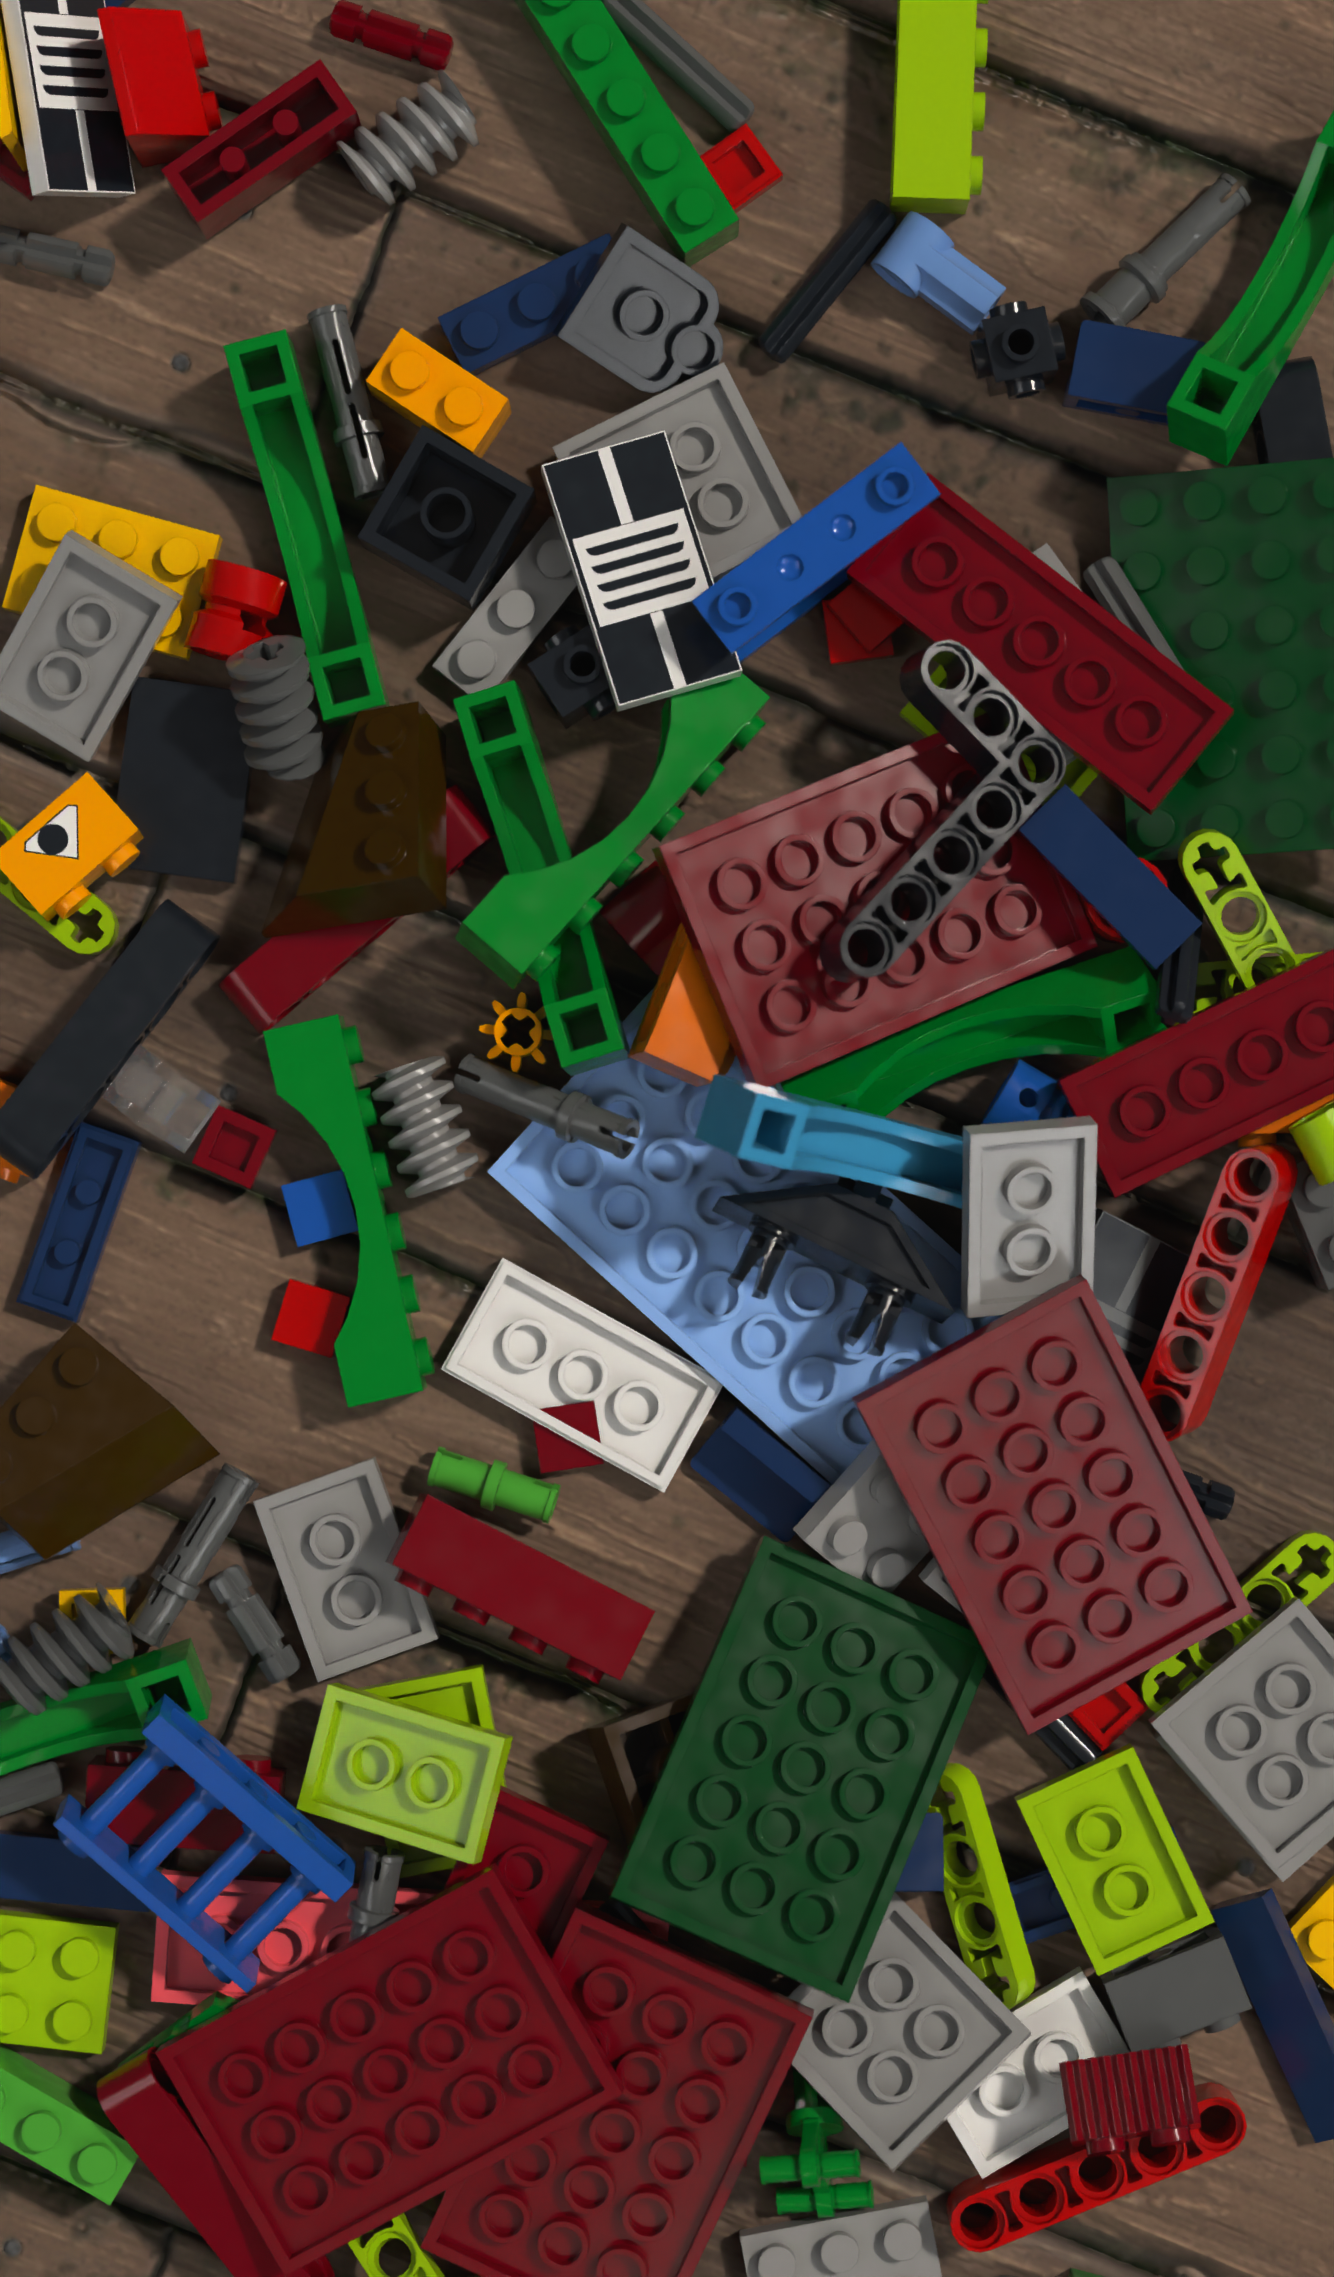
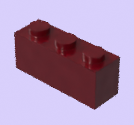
[161,59,361,240]
[85,1746,286,1854]

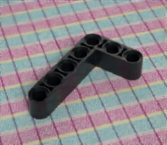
[819,640,1067,983]

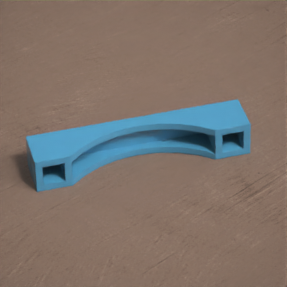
[695,1074,963,1209]

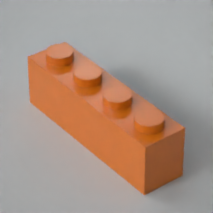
[628,813,739,1087]

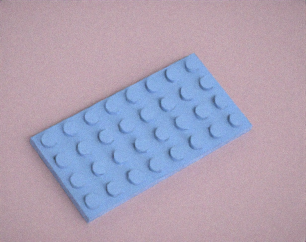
[487,985,1004,1484]

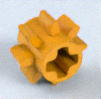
[479,992,554,1072]

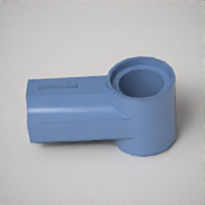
[871,211,1006,336]

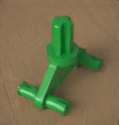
[760,2067,874,2218]

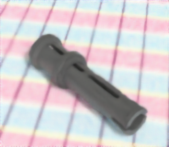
[1080,173,1251,327]

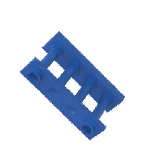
[692,442,941,664]
[53,1694,356,1993]

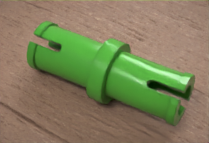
[427,1446,561,1524]

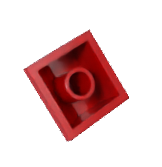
[97,6,223,168]

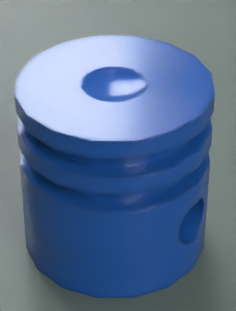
[980,1059,1074,1125]

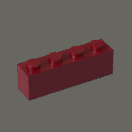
[385,1493,655,1685]

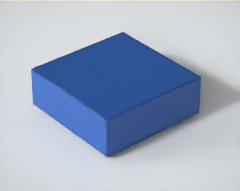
[281,1169,358,1247]

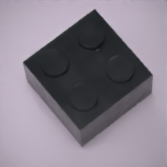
[358,425,537,611]

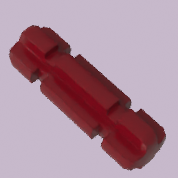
[329,0,454,71]

